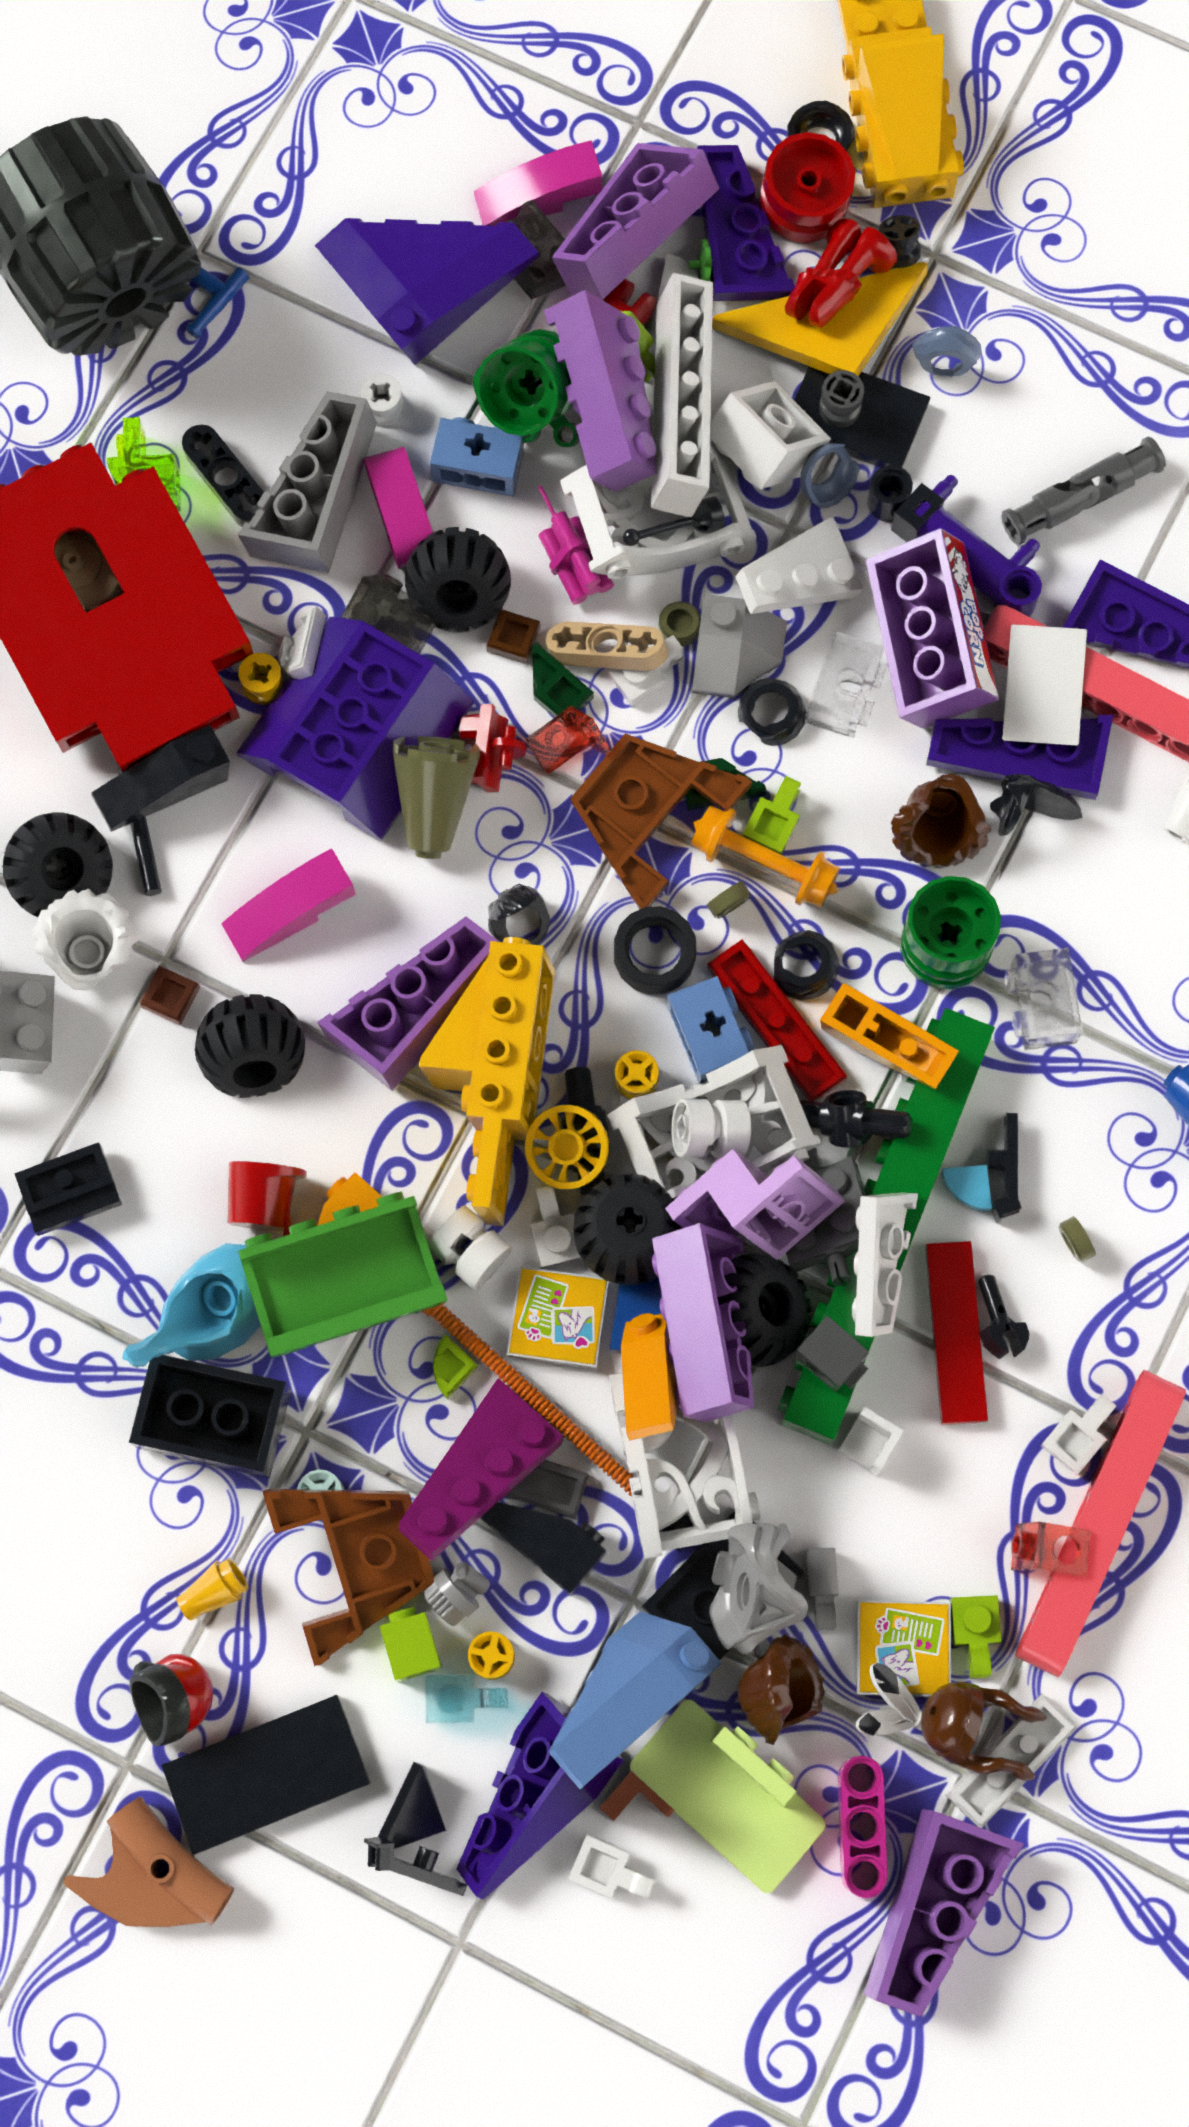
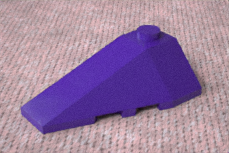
[456,1691,624,1900]

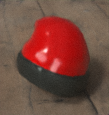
[129,1654,213,1747]

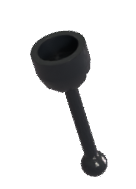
[623,496,725,546]

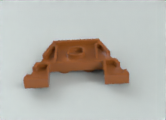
[570,733,752,910]
[263,1489,434,1667]

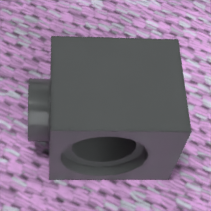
[794,1316,869,1393]

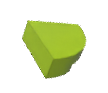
[433,1334,479,1400]

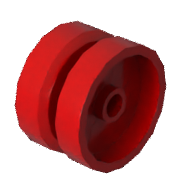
[759,132,856,243]

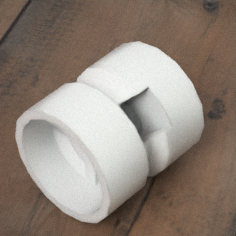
[671,1099,751,1158]
[428,1205,513,1291]

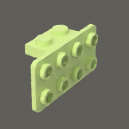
[630,1700,826,1893]

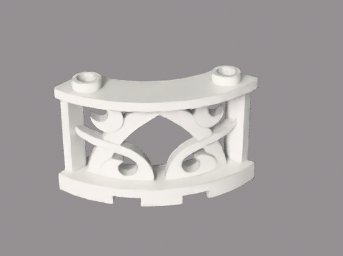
[560,441,757,579]
[606,1045,821,1199]
[609,1373,761,1559]

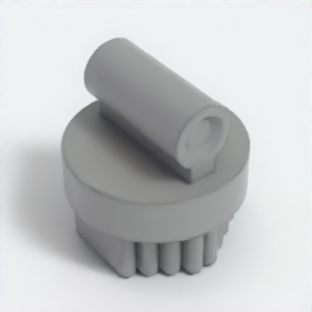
[424,1562,490,1627]

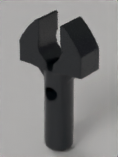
[978,1274,1030,1359]

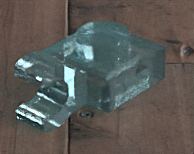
[426,1674,508,1724]

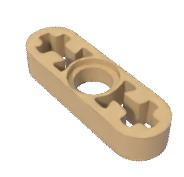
[546,621,668,671]

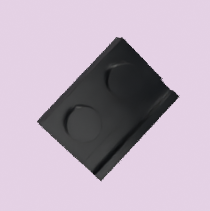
[14,1142,123,1236]

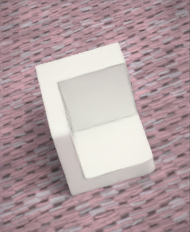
[837,1407,905,1475]

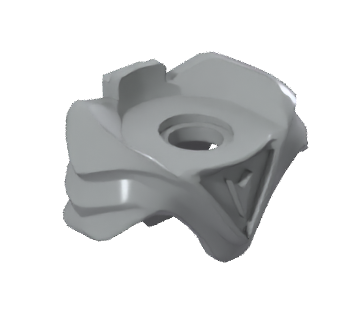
[709,1523,808,1659]

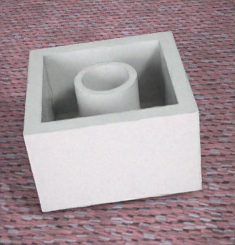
[710,381,831,490]

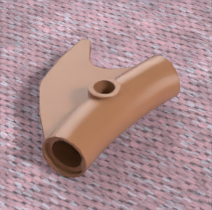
[64,1796,235,1927]

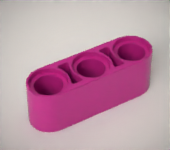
[363,446,433,569]
[837,1756,887,1898]

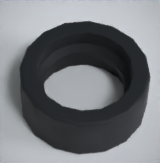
[614,906,697,994]

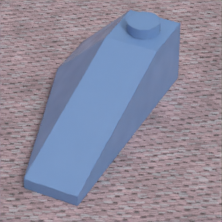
[548,1611,722,1789]

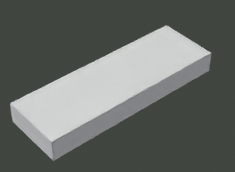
[945,1693,1077,1828]

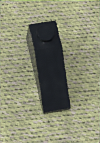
[91,725,230,832]
[480,1502,607,1596]

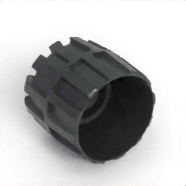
[0,116,201,356]

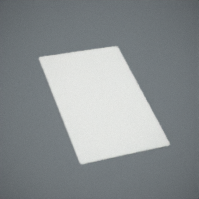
[1002,624,1087,746]

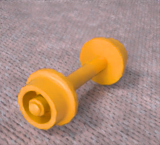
[691,806,840,908]

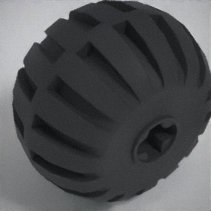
[405,527,511,632]
[2,812,113,917]
[194,994,305,1098]
[573,1174,683,1285]
[718,1254,811,1367]

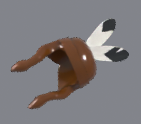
[856,1663,1047,1781]

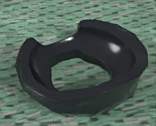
[787,100,855,150]
[738,678,807,746]
[774,930,839,1001]

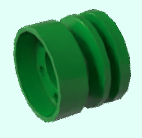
[476,329,573,436]
[900,876,1001,989]

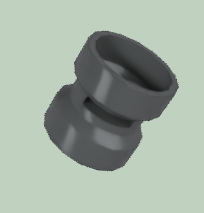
[819,370,864,428]

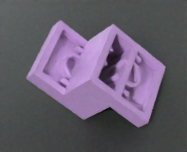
[665,1149,845,1260]

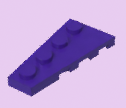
[697,145,795,301]
[1062,559,1189,668]
[926,715,1113,800]

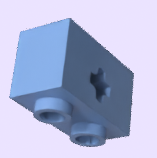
[430,417,524,497]
[667,976,754,1084]

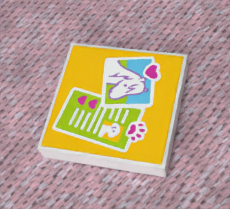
[506,1266,609,1369]
[856,1600,951,1697]

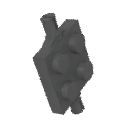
[786,1147,866,1286]

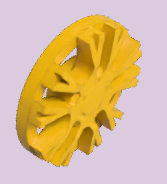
[525,1105,610,1189]

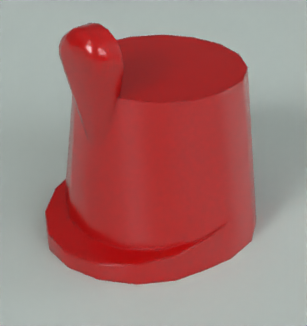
[227,1161,307,1236]

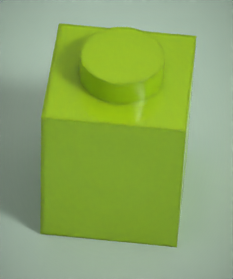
[380,1607,443,1682]

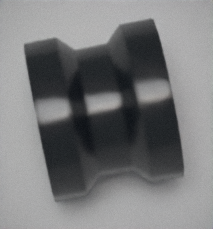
[879,215,921,268]

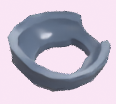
[912,326,982,377]
[800,444,859,508]

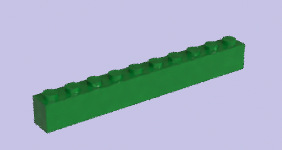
[777,1008,995,1445]

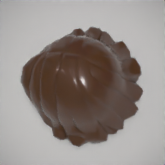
[891,774,991,869]
[738,1634,825,1745]

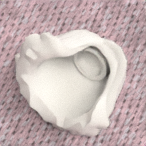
[32,889,138,991]

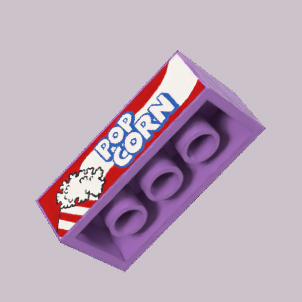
[866,528,999,729]

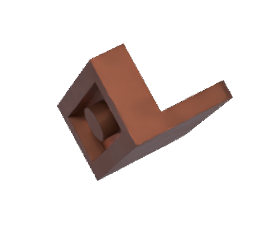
[600,1771,675,1821]

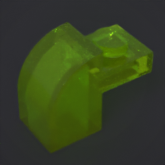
[107,417,181,511]

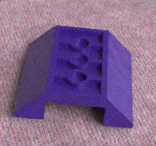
[236,616,474,842]

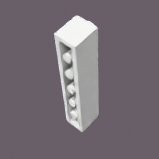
[651,273,713,517]

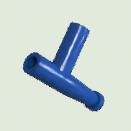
[185,267,250,339]

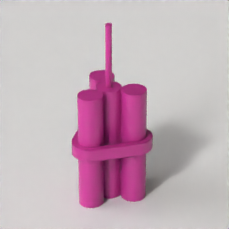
[538,485,614,605]

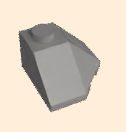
[692,594,787,698]

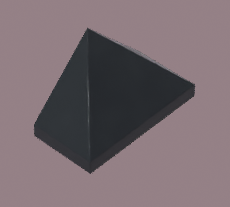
[378,1762,446,1849]

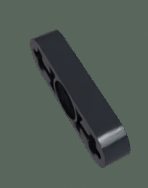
[182,424,264,527]

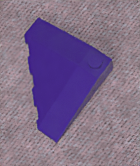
[314,218,540,365]

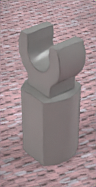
[805,1548,839,1631]

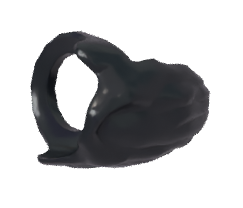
[989,774,1082,836]
[488,883,550,945]

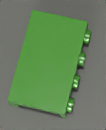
[238,1191,448,1359]

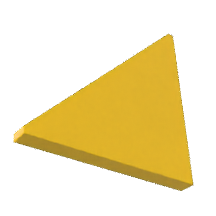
[712,262,928,376]

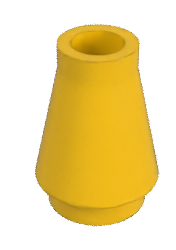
[176,1558,249,1621]

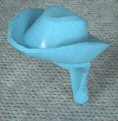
[122,1243,261,1368]

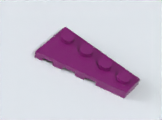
[399,1378,563,1561]

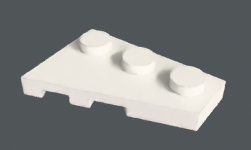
[735,516,863,614]
[852,1192,918,1337]

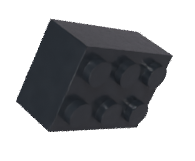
[129,1355,292,1478]

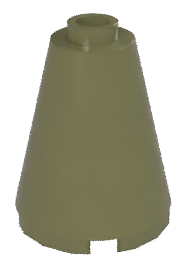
[392,736,480,859]

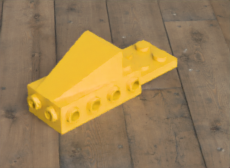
[837,0,964,208]
[419,937,556,1226]

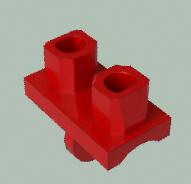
[459,704,527,793]

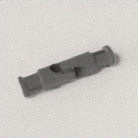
[1001,436,1166,545]

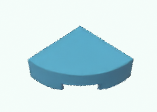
[941,1165,992,1212]

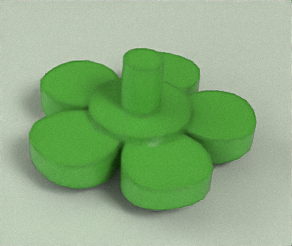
[688,239,712,281]

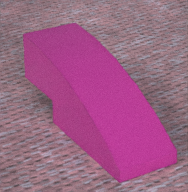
[474,140,602,226]
[221,848,356,962]

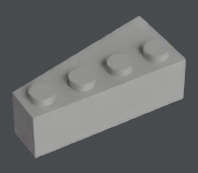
[238,391,377,573]

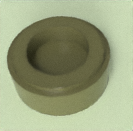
[658,601,701,647]
[706,881,751,919]
[1058,1216,1096,1263]

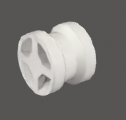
[360,373,404,426]

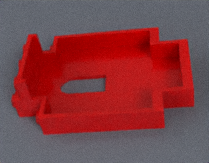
[0,443,254,772]

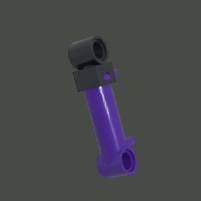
[867,465,1042,617]

